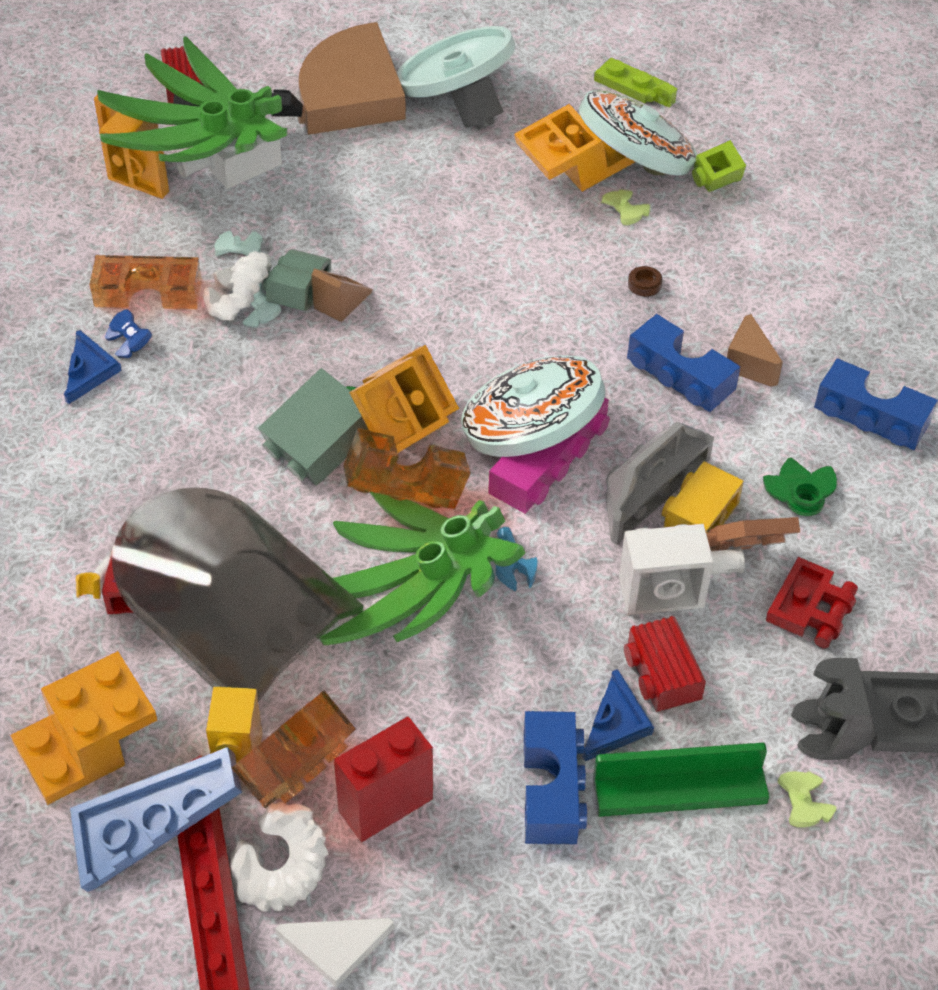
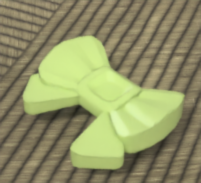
[601,189,650,225]
[777,771,836,827]

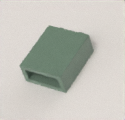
[258,368,371,486]

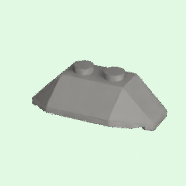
[606,422,714,545]

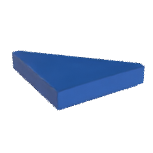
[64,330,122,404]
[582,669,654,762]

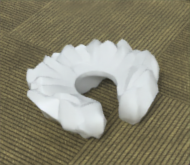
[204,251,272,321]
[229,801,329,912]

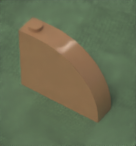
[297,22,406,135]

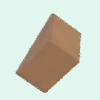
[311,268,373,322]
[727,314,783,387]

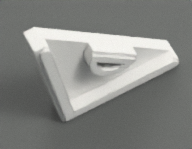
[275,918,394,988]

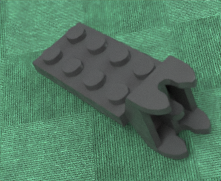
[791,658,938,760]

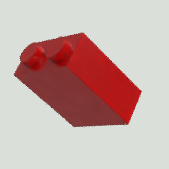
[334,716,433,843]

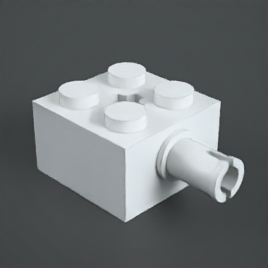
[175,135,282,189]
[619,524,745,615]

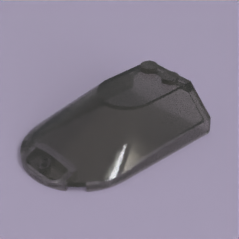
[112,487,364,702]

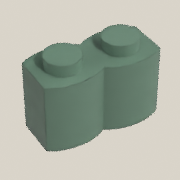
[263,249,331,311]

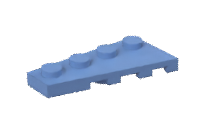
[70,747,242,892]

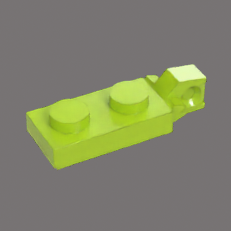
[594,57,677,108]

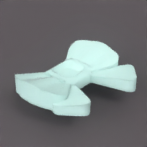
[214,231,263,256]
[243,282,282,328]

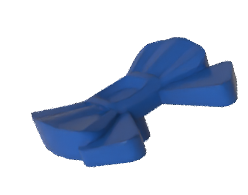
[105,309,152,358]

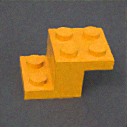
[94,94,169,199]
[514,104,635,192]
[349,345,459,459]
[10,651,158,805]

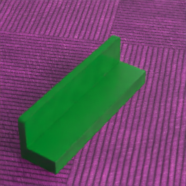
[593,742,769,817]

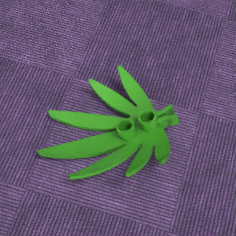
[97,36,287,162]
[298,484,526,645]

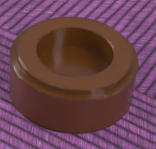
[628,266,662,297]

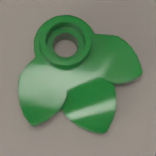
[763,457,837,516]

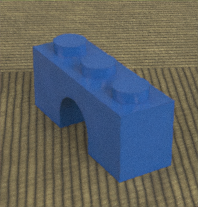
[627,314,741,412]
[814,358,938,450]
[523,711,587,844]

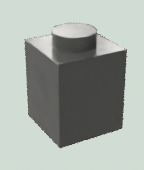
[451,77,504,130]

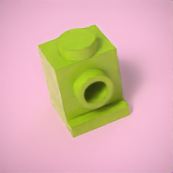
[692,140,746,192]

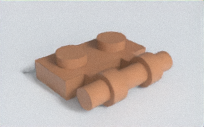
[706,517,800,551]

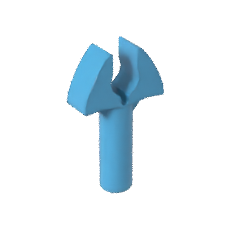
[495,527,538,591]

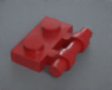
[766,557,858,648]

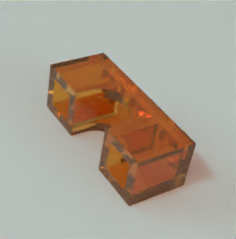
[89,255,202,309]
[343,428,471,510]
[231,690,356,808]

